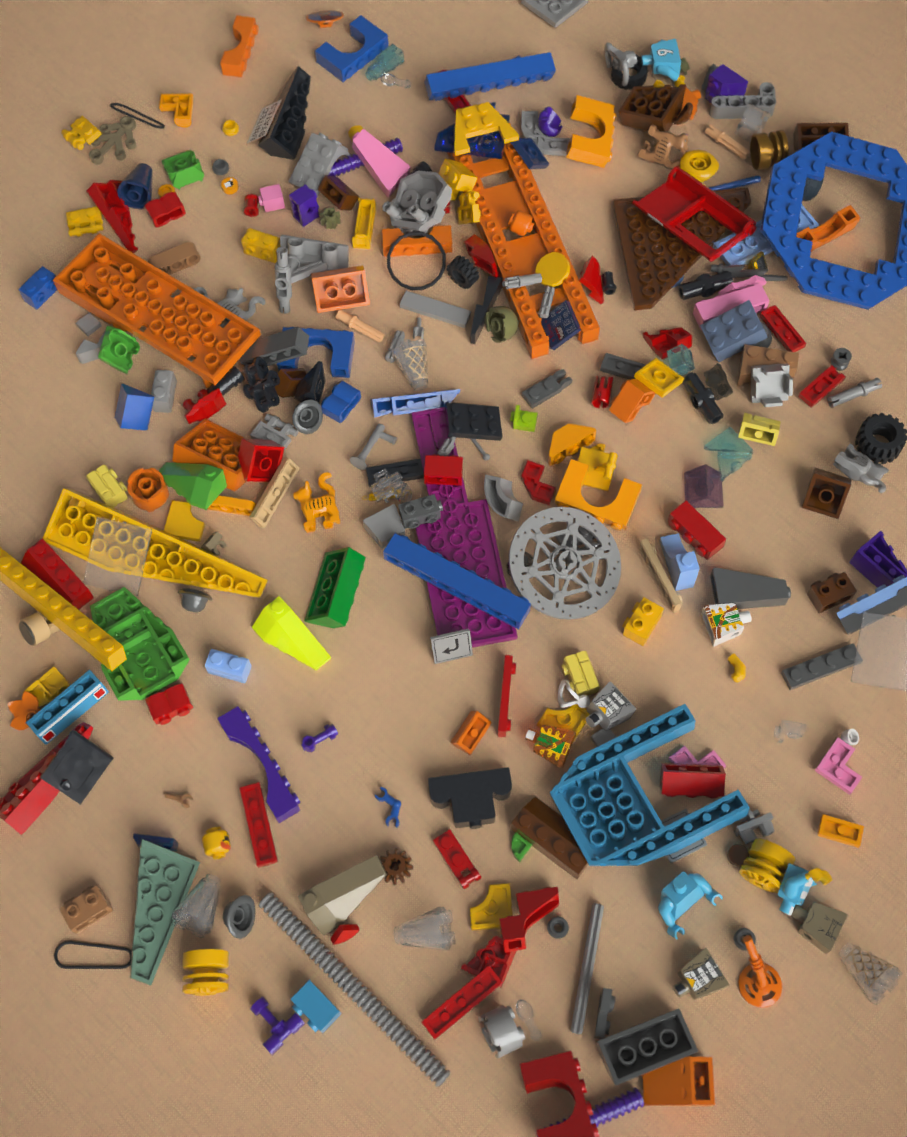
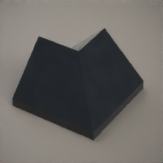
[294,361,326,404]

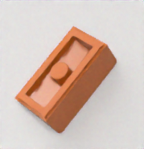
[450,711,492,755]

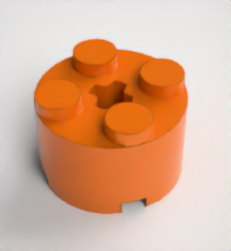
[127,468,169,512]

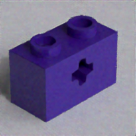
[289,184,319,227]

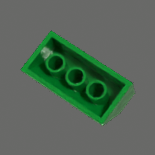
[304,547,366,629]

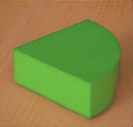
[511,832,532,862]

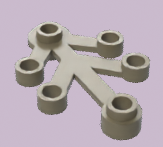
[89,116,136,165]

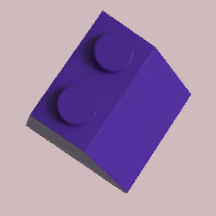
[705,64,748,103]

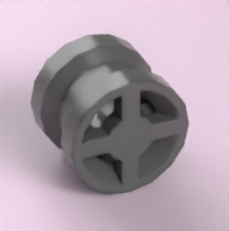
[830,348,852,371]

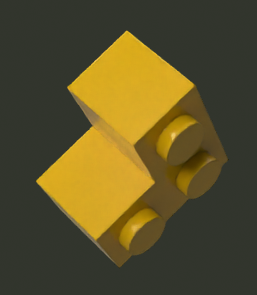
[438,158,478,201]

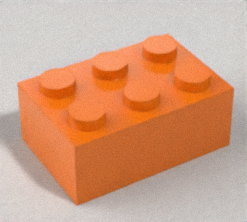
[311,265,370,313]

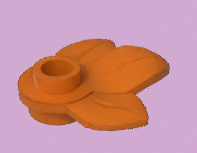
[8,691,41,730]

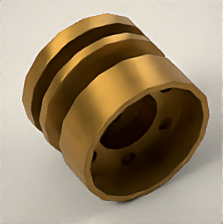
[750,130,789,170]

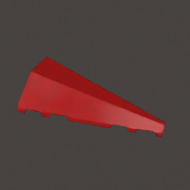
[87,180,138,253]

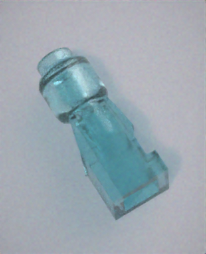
[365,43,404,81]

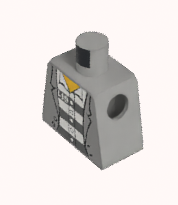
[586,681,636,730]

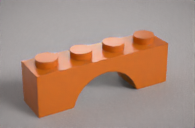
[220,15,259,78]
[796,205,860,251]
[382,225,452,257]

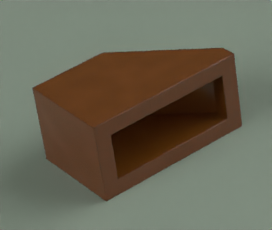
[274,368,308,398]

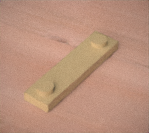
[249,457,299,529]
[639,538,683,613]

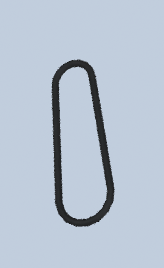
[110,103,165,129]
[54,941,132,969]

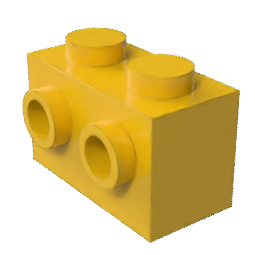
[241,228,280,264]
[622,597,664,646]

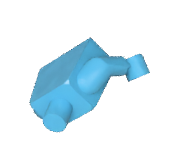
[658,871,723,940]

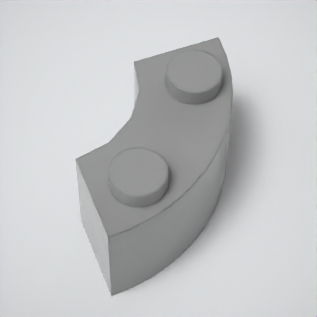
[484,474,523,522]

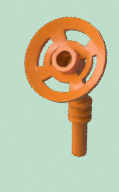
[738,935,782,1008]

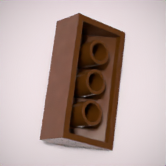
[510,797,588,880]

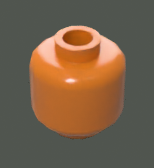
[507,210,534,236]

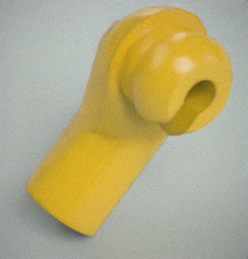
[727,653,746,683]

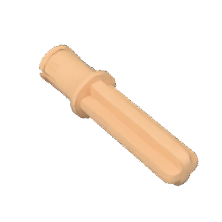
[705,124,750,159]
[336,309,385,343]

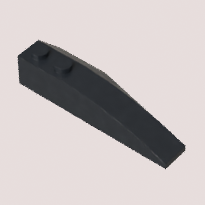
[258,66,311,160]

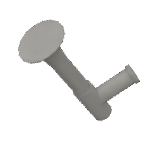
[350,424,397,470]

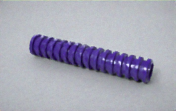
[328,138,403,177]
[536,1087,644,1135]

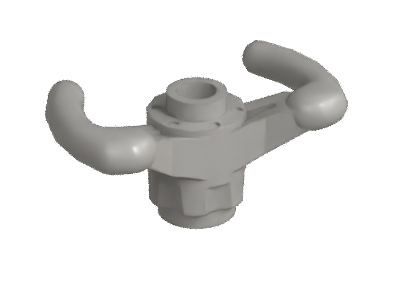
[605,43,637,86]

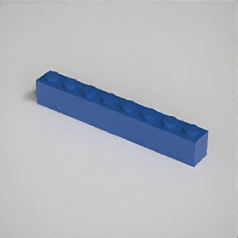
[424,52,556,101]
[383,533,531,630]

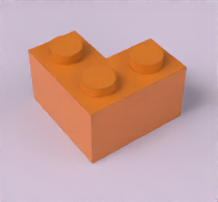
[609,379,656,423]

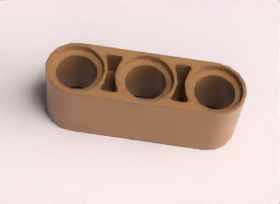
[148,242,201,275]

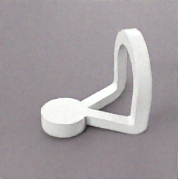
[557,679,591,708]

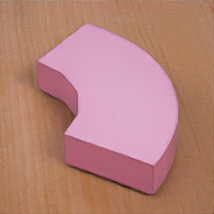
[718,275,767,295]

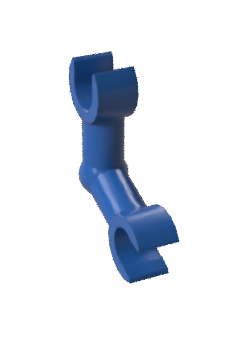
[375,787,401,828]

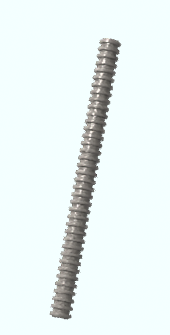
[259,892,451,1087]

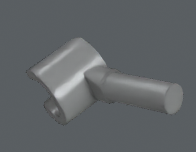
[413,317,424,339]

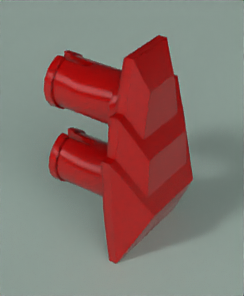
[183,388,227,424]

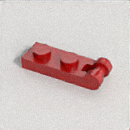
[798,365,846,408]
[433,829,481,889]

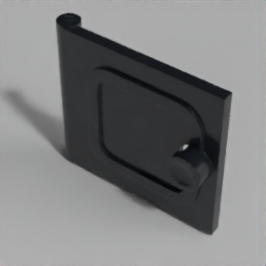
[40,730,114,805]

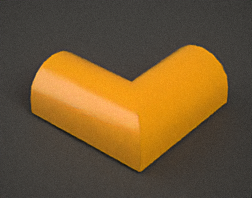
[159,94,194,128]

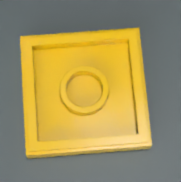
[634,358,684,398]

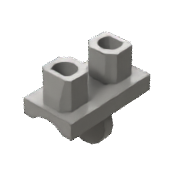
[734,808,775,845]

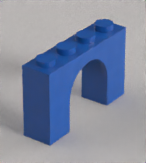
[315,15,389,82]
[277,327,355,378]

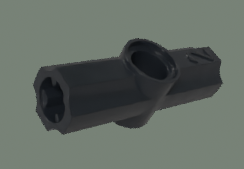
[678,271,733,300]
[682,372,724,424]

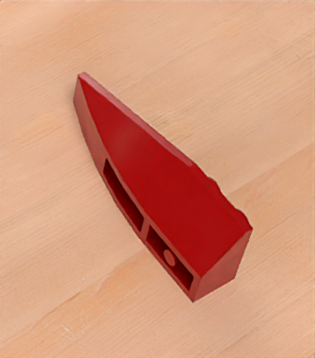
[0,722,93,835]

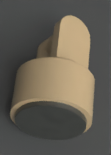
[19,612,60,646]

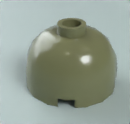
[485,306,519,343]

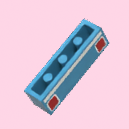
[26,670,109,745]

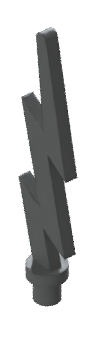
[711,264,788,281]

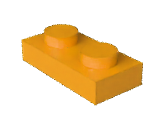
[817,814,864,848]

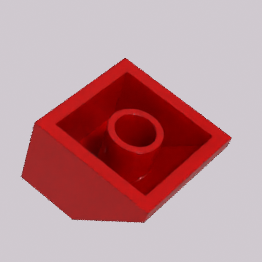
[238,438,285,482]

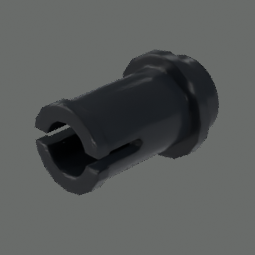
[602,271,617,295]

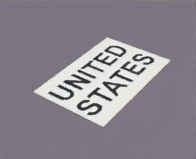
[247,99,282,144]

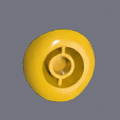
[680,150,719,182]

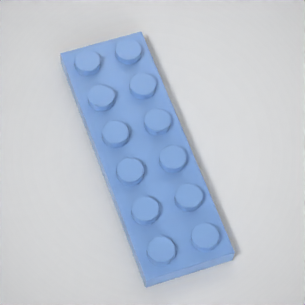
[713,205,819,265]

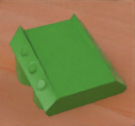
[162,149,205,190]
[98,326,140,374]

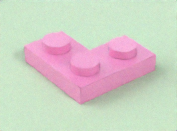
[815,738,862,795]

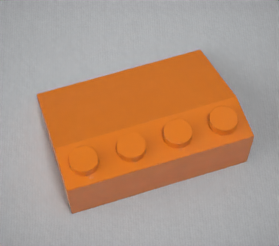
[172,419,246,492]

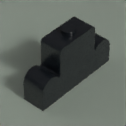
[428,767,512,829]

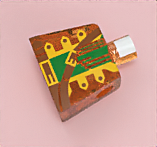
[525,725,577,768]

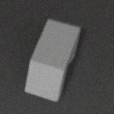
[76,330,106,364]

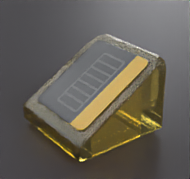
[747,251,768,270]

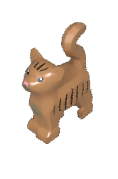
[638,124,689,169]

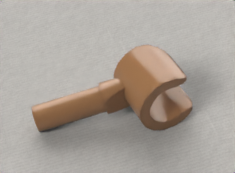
[165,793,193,808]

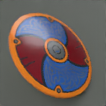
[306,10,344,28]

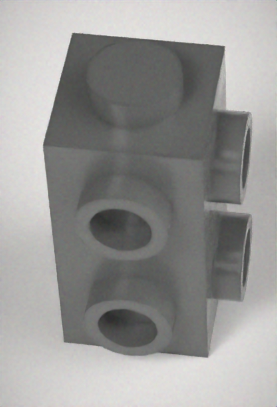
[398,494,443,529]

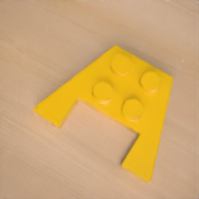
[454,102,519,156]

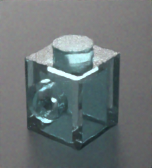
[667,344,695,375]

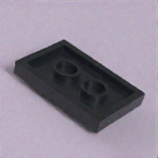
[444,402,503,441]

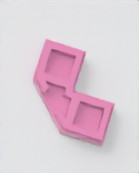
[668,746,727,768]

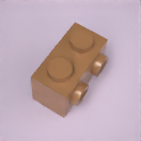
[59,885,113,934]

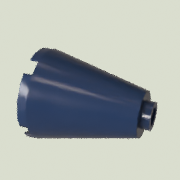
[117,163,153,209]

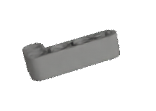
[709,82,776,119]

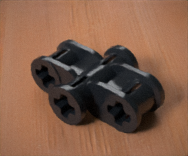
[243,357,280,413]

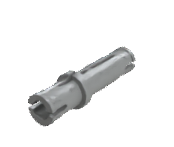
[827,377,882,408]

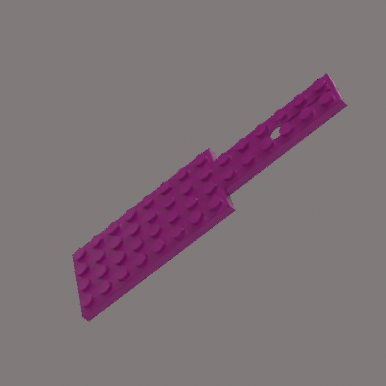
[411,407,518,648]

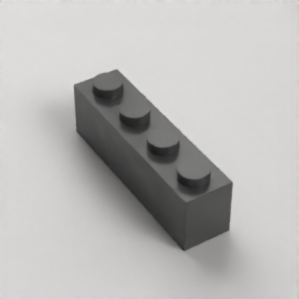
[240,327,309,367]

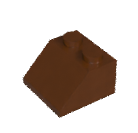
[802,468,852,519]

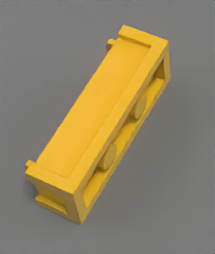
[352,198,376,249]

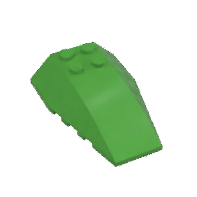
[90,587,190,701]

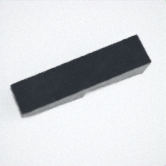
[471,276,502,344]

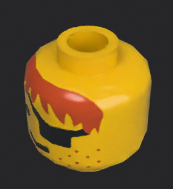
[202,827,231,860]

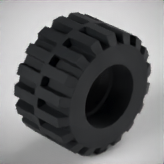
[855,413,907,464]

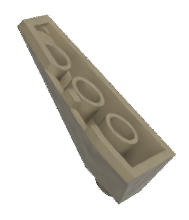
[298,855,387,936]

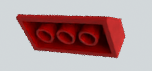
[21,538,94,610]

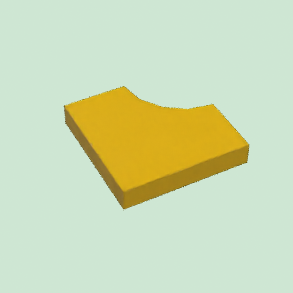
[164,500,205,542]
[537,704,590,747]
[470,883,513,931]

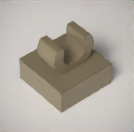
[201,531,226,555]

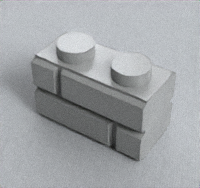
[151,370,177,413]

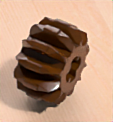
[380,848,413,885]

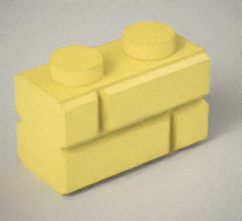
[738,413,781,446]
[86,464,128,508]
[561,651,600,696]

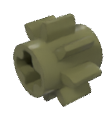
[320,208,341,229]

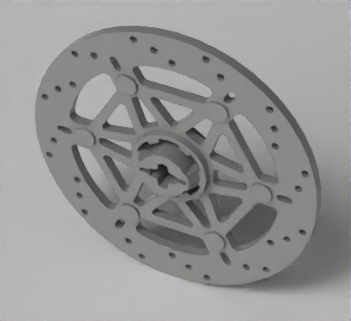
[509,507,621,620]

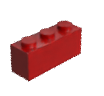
[668,500,726,561]
[660,763,726,799]

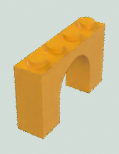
[566,95,616,168]
[555,459,642,531]

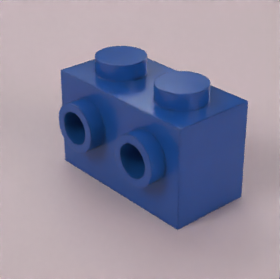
[18,266,57,310]

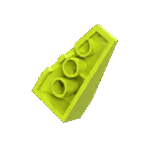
[252,596,331,670]

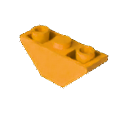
[548,423,597,466]

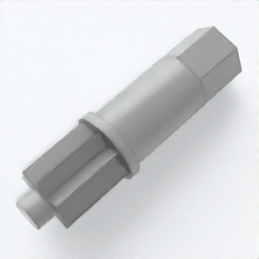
[502,273,542,289]

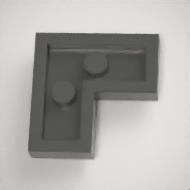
[594,988,615,1040]

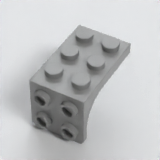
[288,133,352,196]

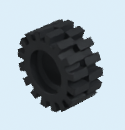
[447,255,480,289]

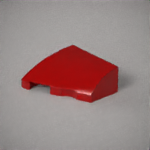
[579,255,604,304]
[643,327,692,360]
[461,936,516,988]

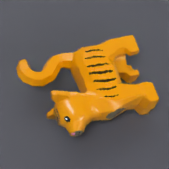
[293,472,340,533]

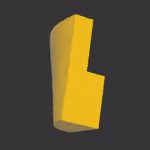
[22,666,71,707]

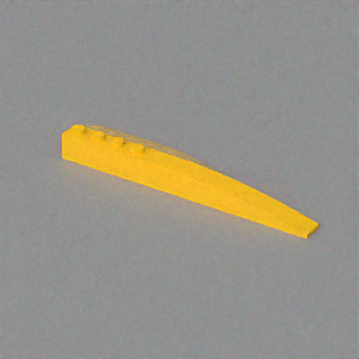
[43,488,268,598]

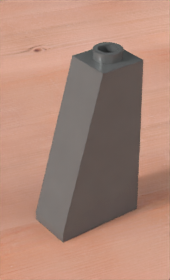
[710,568,791,609]

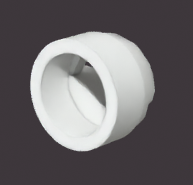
[841,729,859,746]

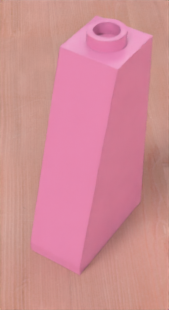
[352,129,411,197]

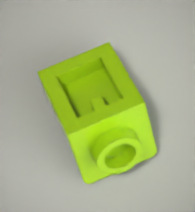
[510,405,538,432]

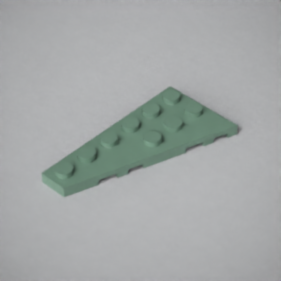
[130,839,200,985]

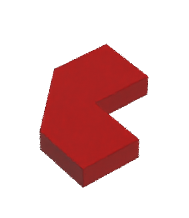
[521,460,556,506]

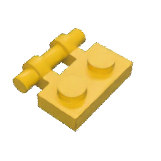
[62,115,102,150]
[457,191,481,225]
[66,206,104,237]

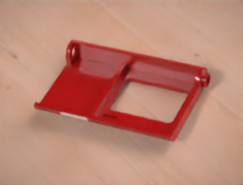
[633,166,757,262]

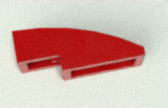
[464,234,499,278]

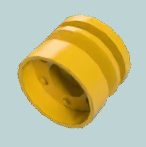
[739,838,795,893]
[182,949,229,996]

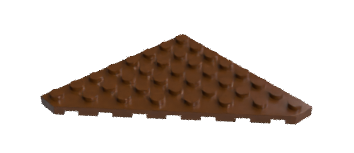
[613,188,751,310]

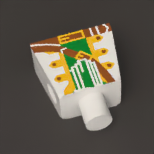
[701,603,751,647]

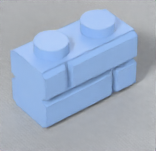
[205,648,252,684]

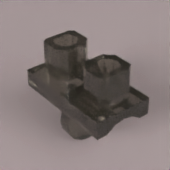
[704,363,733,401]

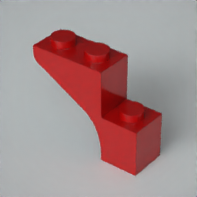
[499,886,559,953]

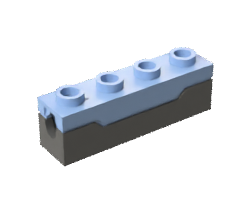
[836,575,907,635]

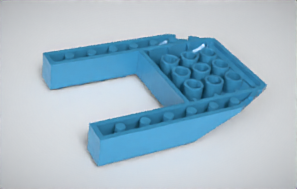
[550,704,749,866]

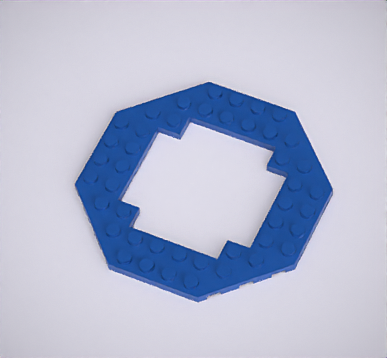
[760,132,907,310]

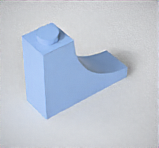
[659,533,700,591]

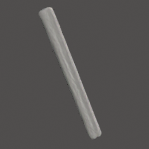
[571,904,604,1034]

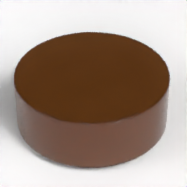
[727,844,749,867]

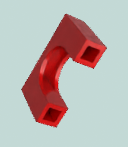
[520,1051,599,1137]

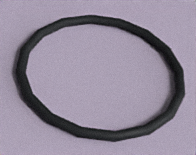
[387,232,446,290]

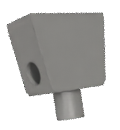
[363,504,405,549]

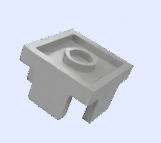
[750,363,793,407]

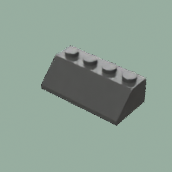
[597,1008,698,1086]

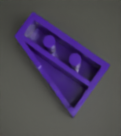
[849,531,907,588]

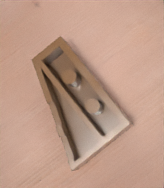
[737,344,799,386]

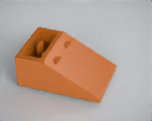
[642,1057,715,1107]

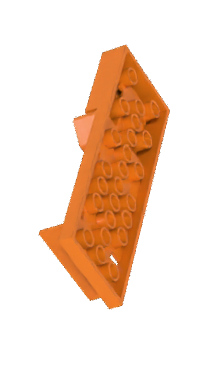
[53,233,261,388]

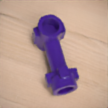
[301,724,338,752]

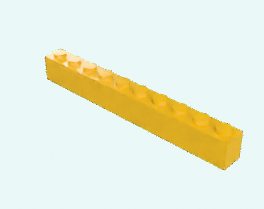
[0,547,127,671]

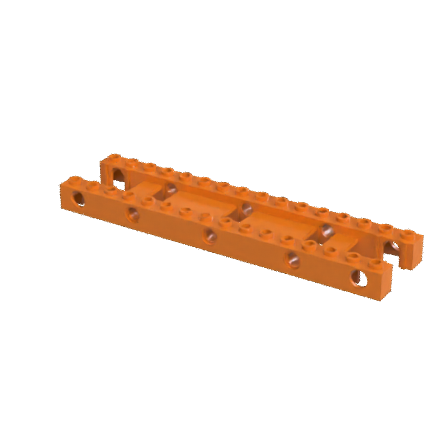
[443,115,600,359]

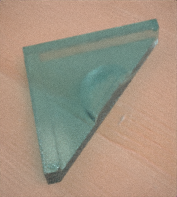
[704,427,753,455]
[717,452,753,481]

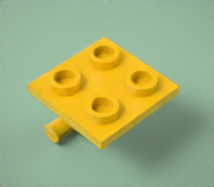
[578,447,618,491]

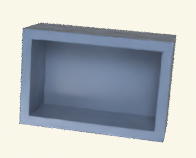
[700,300,768,362]

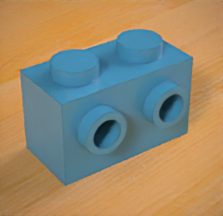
[290,980,341,1033]

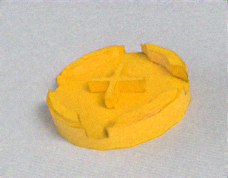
[535,252,570,287]

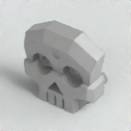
[382,171,452,237]

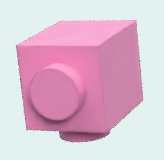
[258,184,285,213]

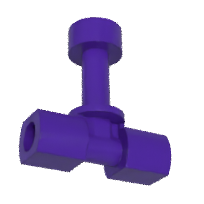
[250,997,305,1055]

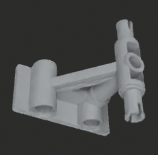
[275,235,349,313]

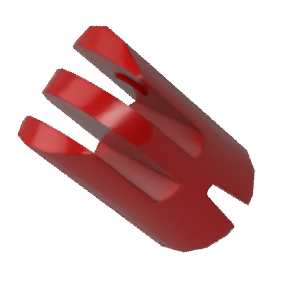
[591,376,614,409]

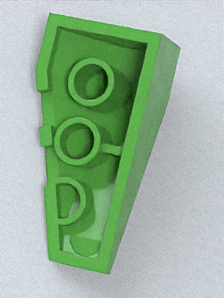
[159,462,227,510]

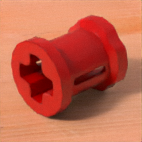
[244,194,259,217]

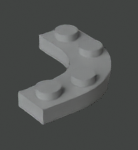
[521,111,571,156]

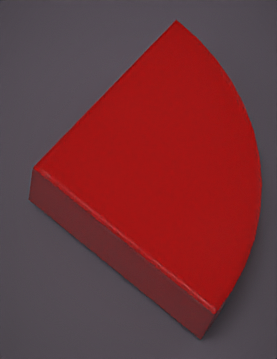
[330,924,360,945]

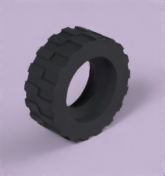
[611,54,648,90]

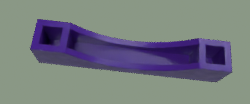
[217,706,301,823]

